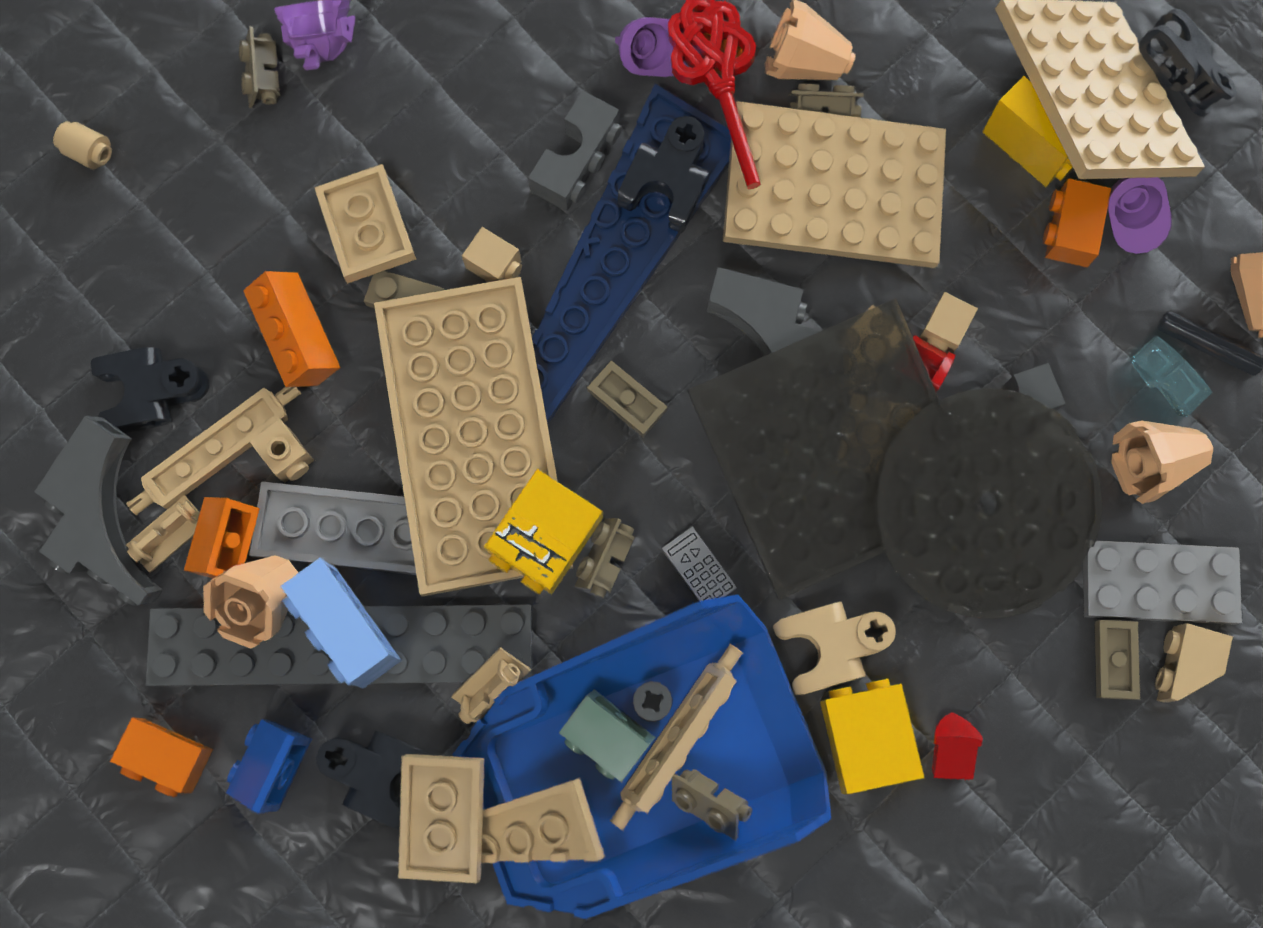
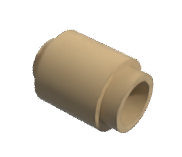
[53,121,112,169]

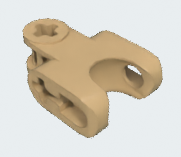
[773,602,896,695]

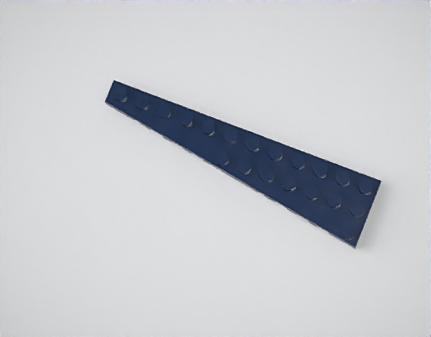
[532,84,731,424]

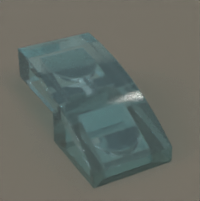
[1129,336,1212,417]

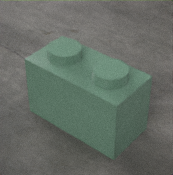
[559,689,656,782]

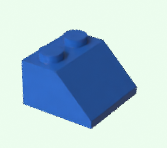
[226,719,312,814]

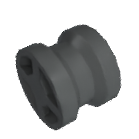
[633,681,672,722]

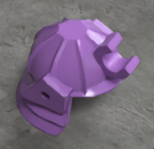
[275,0,355,70]

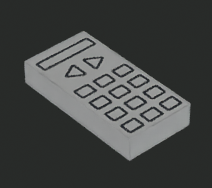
[662,526,737,601]

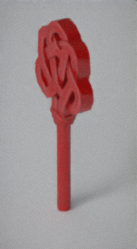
[668,0,761,189]

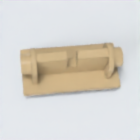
[126,495,200,573]
[451,647,531,724]

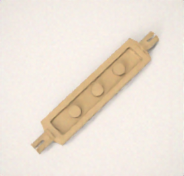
[126,387,302,516]
[610,644,743,831]

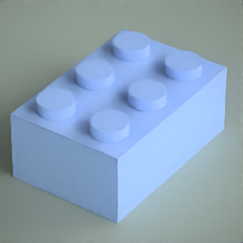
[281,557,402,689]

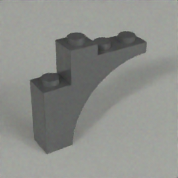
[707,267,841,444]
[34,416,163,606]

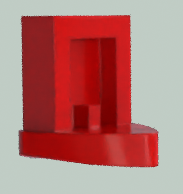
[895,335,956,394]
[932,713,983,780]

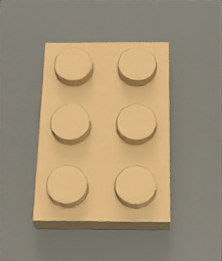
[314,164,416,284]
[398,754,484,883]

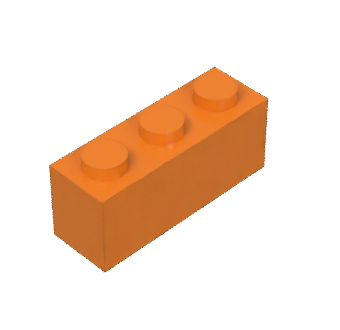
[243,271,341,387]

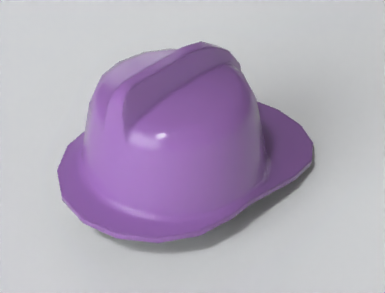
[615,17,688,77]
[1108,177,1171,254]

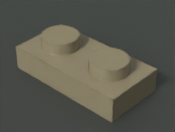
[364,271,445,308]
[587,361,668,438]
[1095,620,1140,700]

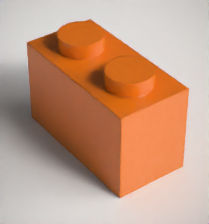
[1043,178,1112,268]
[184,497,260,578]
[110,717,213,797]

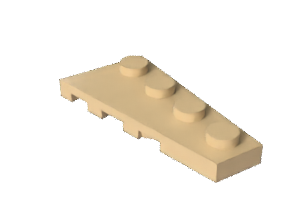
[481,778,605,863]

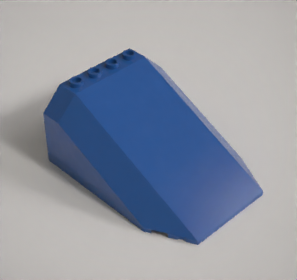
[452,594,831,919]

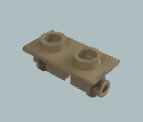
[239,27,280,108]
[789,84,864,118]
[575,518,635,598]
[672,769,752,840]

